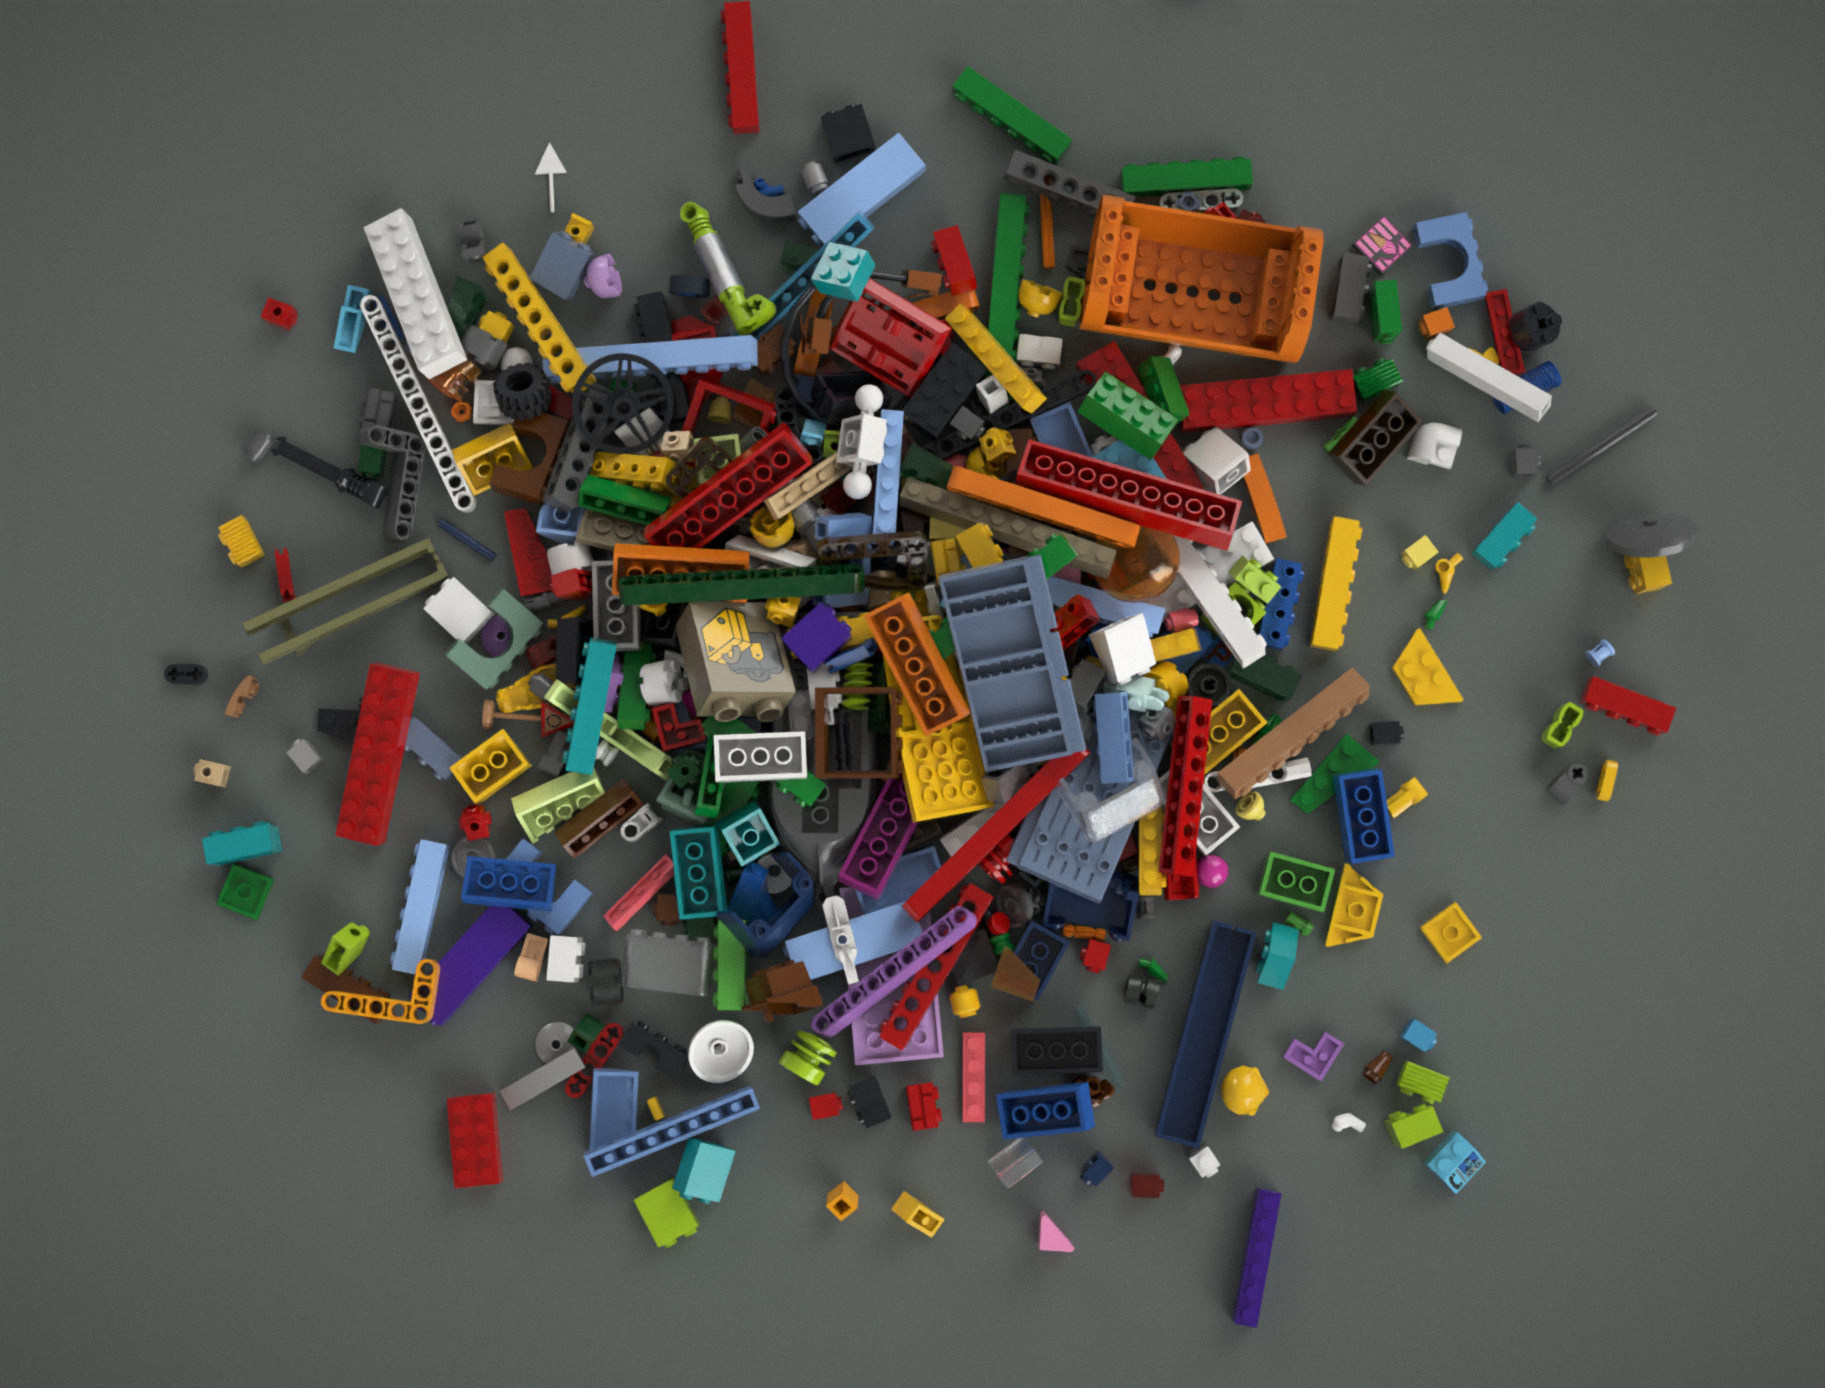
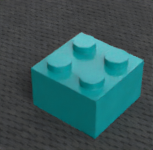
[811,242,876,302]
[716,800,780,867]

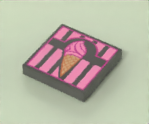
[1352,215,1414,276]

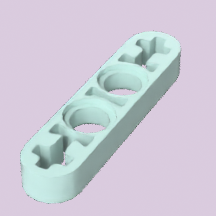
[1159,189,1243,213]

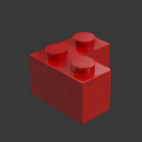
[652,703,707,753]

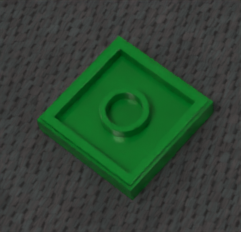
[216,863,275,920]

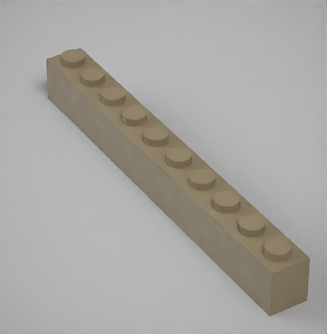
[900,477,1117,579]

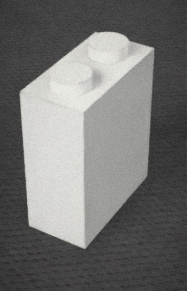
[423,577,495,644]

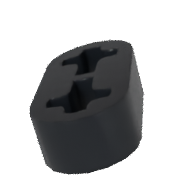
[164,664,208,685]

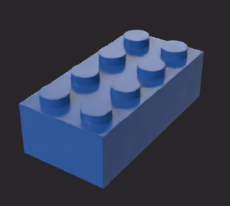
[1333,768,1395,864]
[996,1082,1095,1140]

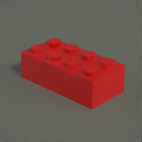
[447,1092,503,1188]

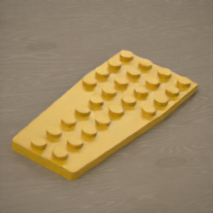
[883,615,995,823]

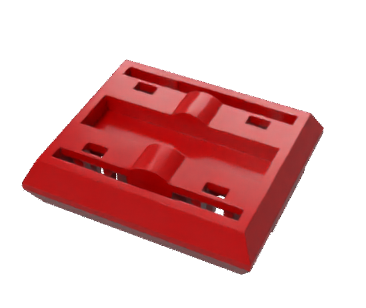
[829,278,952,398]

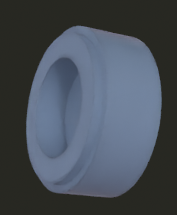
[1241,427,1263,450]

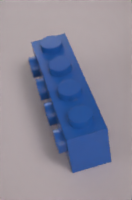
[1257,558,1304,651]

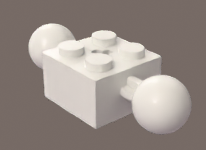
[836,384,887,499]

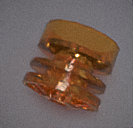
[423,360,482,402]

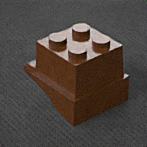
[741,959,823,1023]

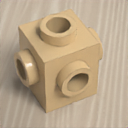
[660,431,694,463]

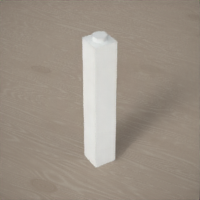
[1426,333,1552,422]

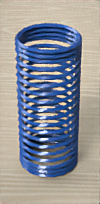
[1492,361,1562,414]

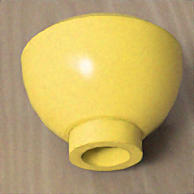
[1236,791,1266,821]

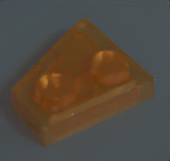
[990,946,1040,1002]

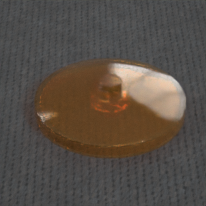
[1094,525,1180,603]

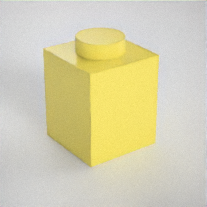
[1401,535,1438,571]

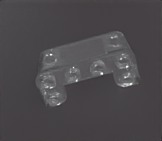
[622,929,717,996]

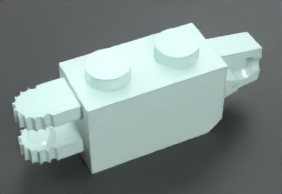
[1101,675,1170,713]

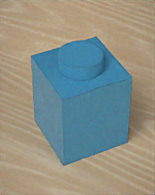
[1399,1018,1437,1052]

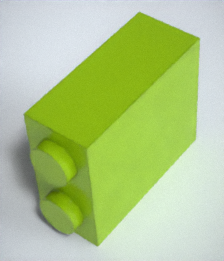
[634,1177,700,1248]

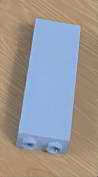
[798,133,926,247]
[782,901,922,980]

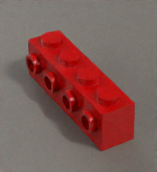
[1050,594,1100,650]
[1579,676,1677,736]

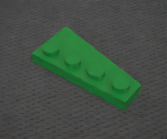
[1290,734,1380,815]

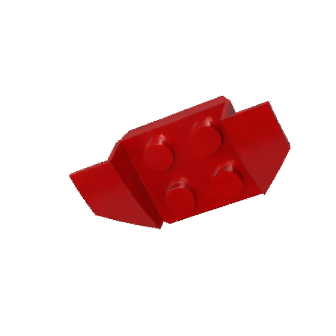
[671,315,724,404]

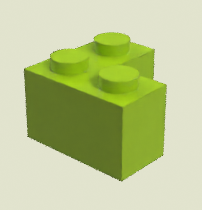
[1384,1103,1444,1149]

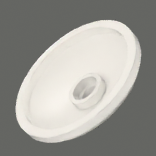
[688,1020,754,1083]

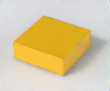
[647,1096,665,1121]

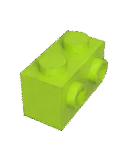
[1229,555,1281,604]

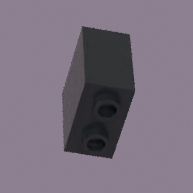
[821,104,875,163]

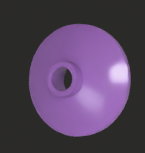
[481,616,510,657]

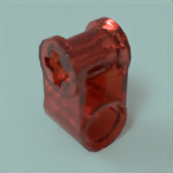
[524,636,557,670]

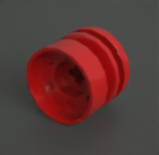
[978,835,1017,884]

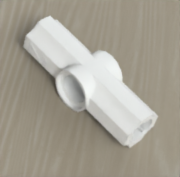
[1252,757,1312,788]

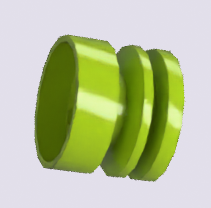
[779,1029,838,1086]

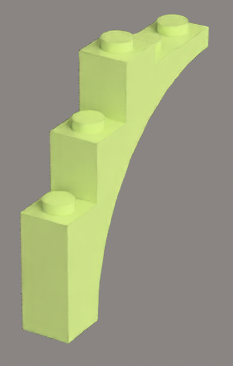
[544,679,673,781]

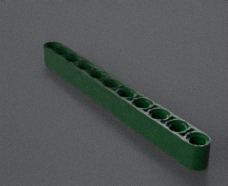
[618,564,865,605]

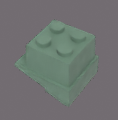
[657,747,728,826]

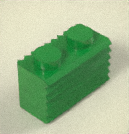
[1353,358,1403,403]

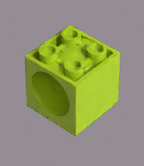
[1200,582,1267,642]

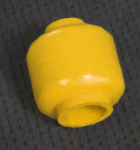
[949,985,980,1018]

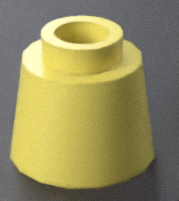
[707,397,731,424]

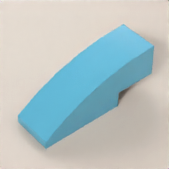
[334,285,373,353]

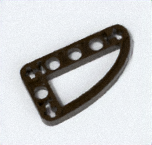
[666,437,772,526]
[817,531,928,591]

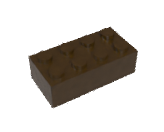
[1328,390,1423,486]

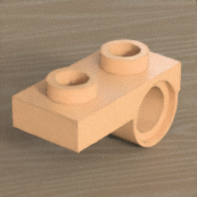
[514,933,549,982]

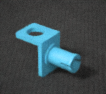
[800,419,827,448]

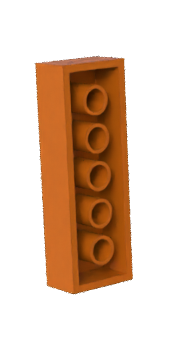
[612,543,749,603]
[864,593,971,737]

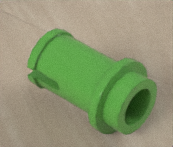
[1284,911,1314,937]

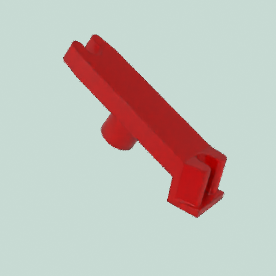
[275,548,296,602]

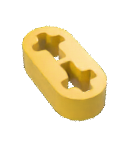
[1596,759,1618,802]

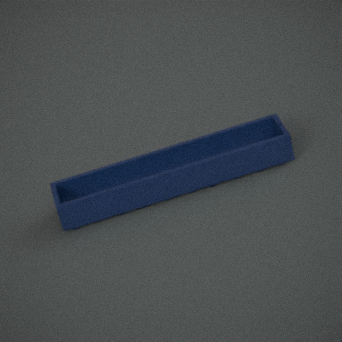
[1153,920,1257,1149]

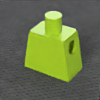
[321,923,370,976]

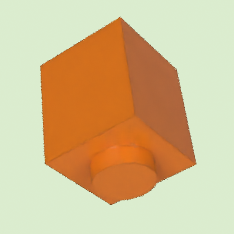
[1418,307,1455,340]

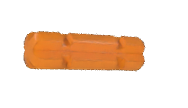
[1062,924,1106,941]

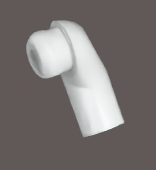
[1158,344,1182,365]
[1332,1113,1366,1133]

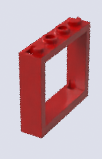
[682,376,777,468]

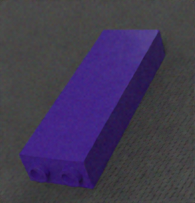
[408,906,533,1026]

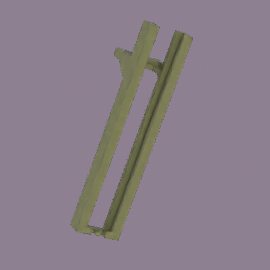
[242,538,448,666]

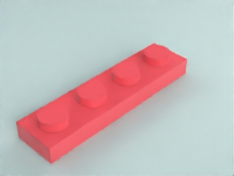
[603,854,674,931]
[963,1032,985,1122]

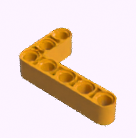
[321,959,440,1024]

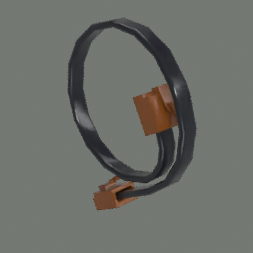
[780,270,942,429]

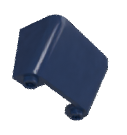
[1042,871,1139,941]

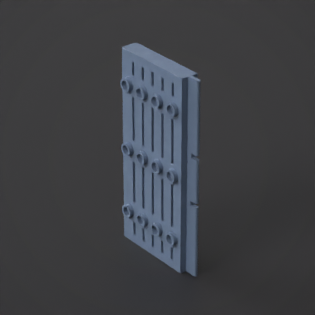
[938,555,1086,772]
[1006,709,1174,904]

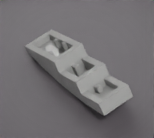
[500,1048,586,1111]

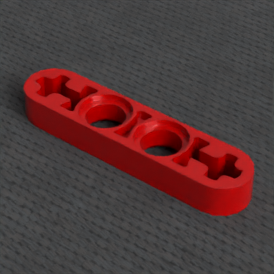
[565,1023,624,1098]

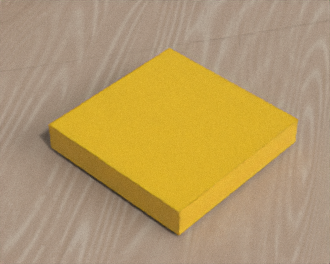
[1419,902,1482,964]

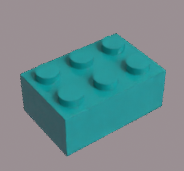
[202,821,283,866]

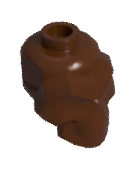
[1069,1075,1115,1108]

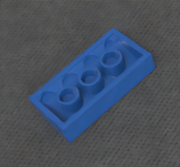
[461,856,556,912]

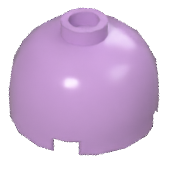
[584,253,622,299]

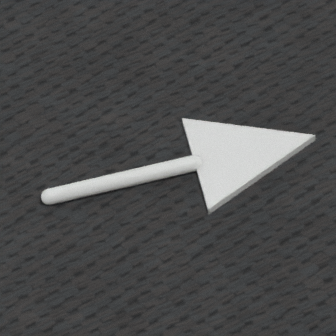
[535,142,567,213]

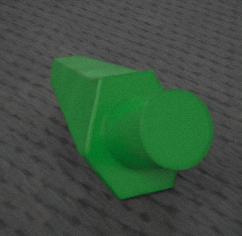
[1423,600,1448,630]
[1138,957,1168,984]

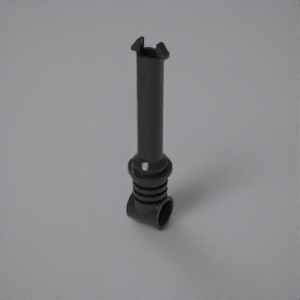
[271,436,388,509]

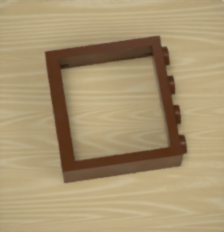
[815,687,903,778]

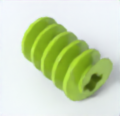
[842,662,874,711]

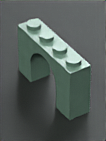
[443,589,543,690]

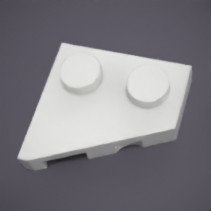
[924,580,945,621]

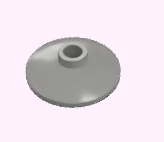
[535,1022,579,1064]

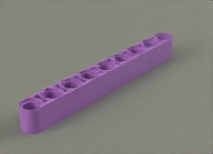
[811,906,977,1037]

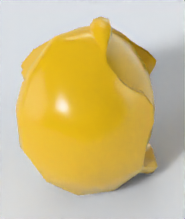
[1220,1065,1269,1116]

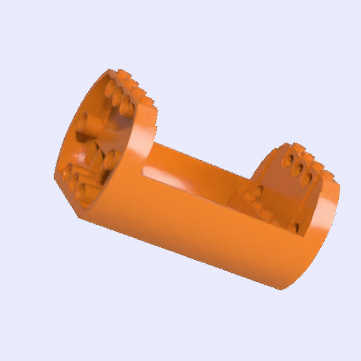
[1079,194,1324,363]

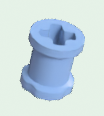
[1585,639,1615,667]

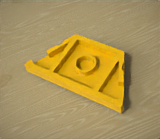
[1392,628,1464,706]
[1324,864,1384,947]

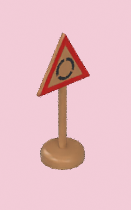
[482,699,574,738]

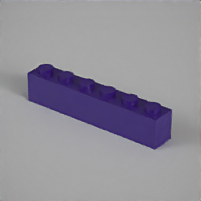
[1232,1187,1281,1328]

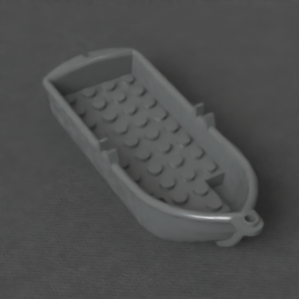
[768,608,879,909]

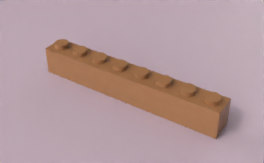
[1218,668,1370,800]

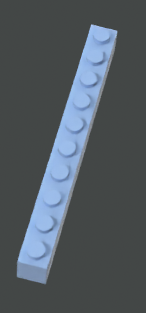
[543,335,758,383]
[961,553,1165,637]

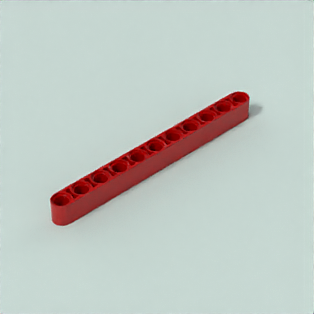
[901,748,1091,923]

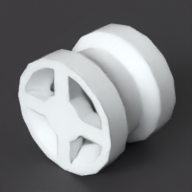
[595,739,619,767]

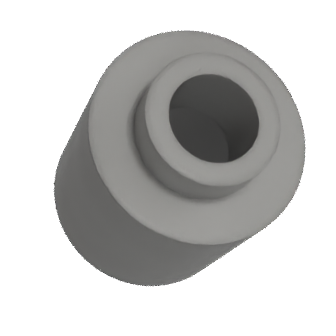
[801,161,829,195]

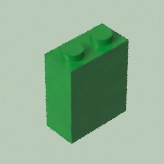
[1368,279,1402,345]

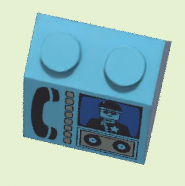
[1423,1130,1486,1194]

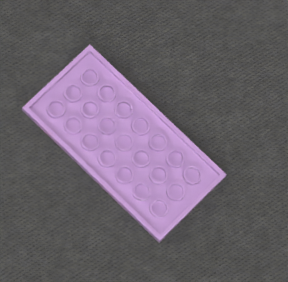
[839,887,944,1065]

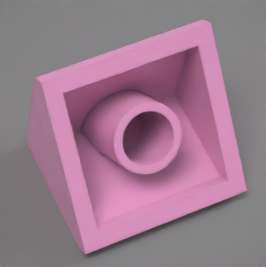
[1038,1210,1075,1252]

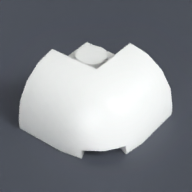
[1406,422,1462,470]

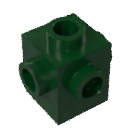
[666,752,702,788]

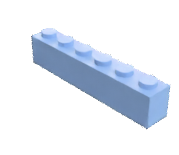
[871,409,904,546]
[390,839,450,974]

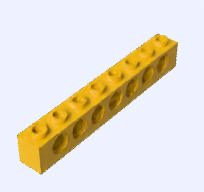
[482,242,597,393]

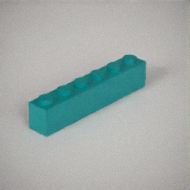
[562,637,617,775]

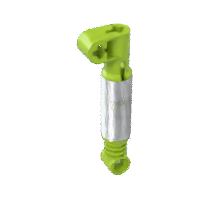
[680,202,776,335]

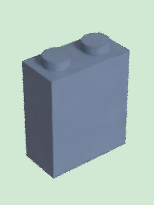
[529,231,595,300]

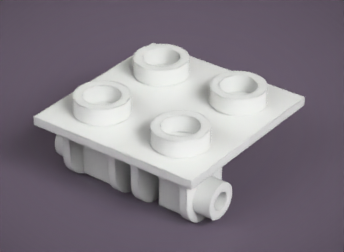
[614,407,670,456]

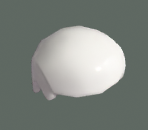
[500,347,533,371]

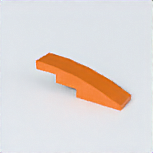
[1243,453,1287,543]

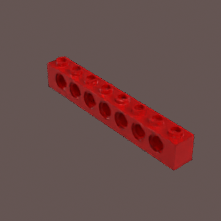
[1158,696,1212,877]
[878,883,994,1051]

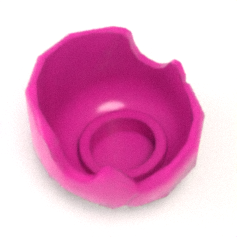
[1196,854,1229,888]

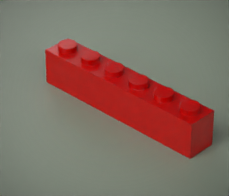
[721,1,760,134]

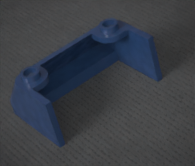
[715,852,815,958]

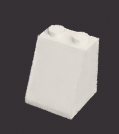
[1183,426,1251,495]
[1089,613,1156,685]

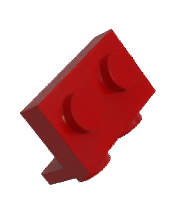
[1163,855,1199,900]

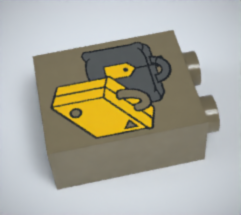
[675,601,796,722]

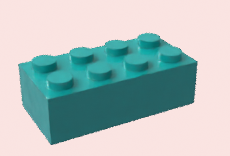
[670,824,728,920]

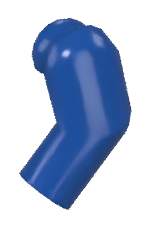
[754,178,785,197]

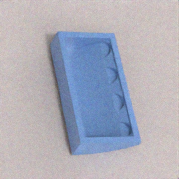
[1030,402,1093,457]
[855,843,941,915]
[589,1068,639,1150]

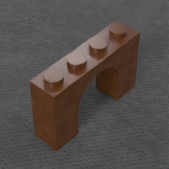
[489,412,570,506]

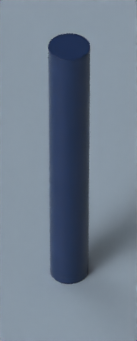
[437,519,496,561]

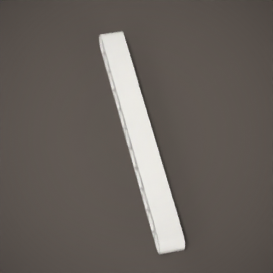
[360,295,476,513]

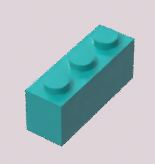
[1471,502,1538,570]

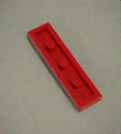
[1484,289,1525,375]

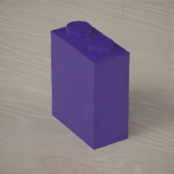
[781,602,852,674]

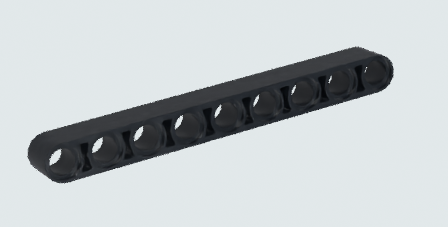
[918,370,1097,466]

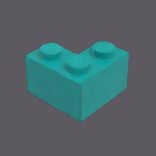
[1255,922,1299,990]

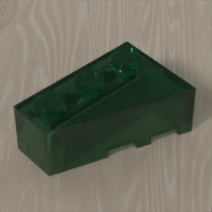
[447,276,489,341]

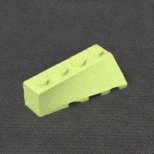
[511,768,605,844]

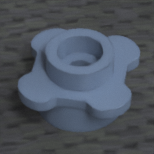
[1175,191,1201,212]

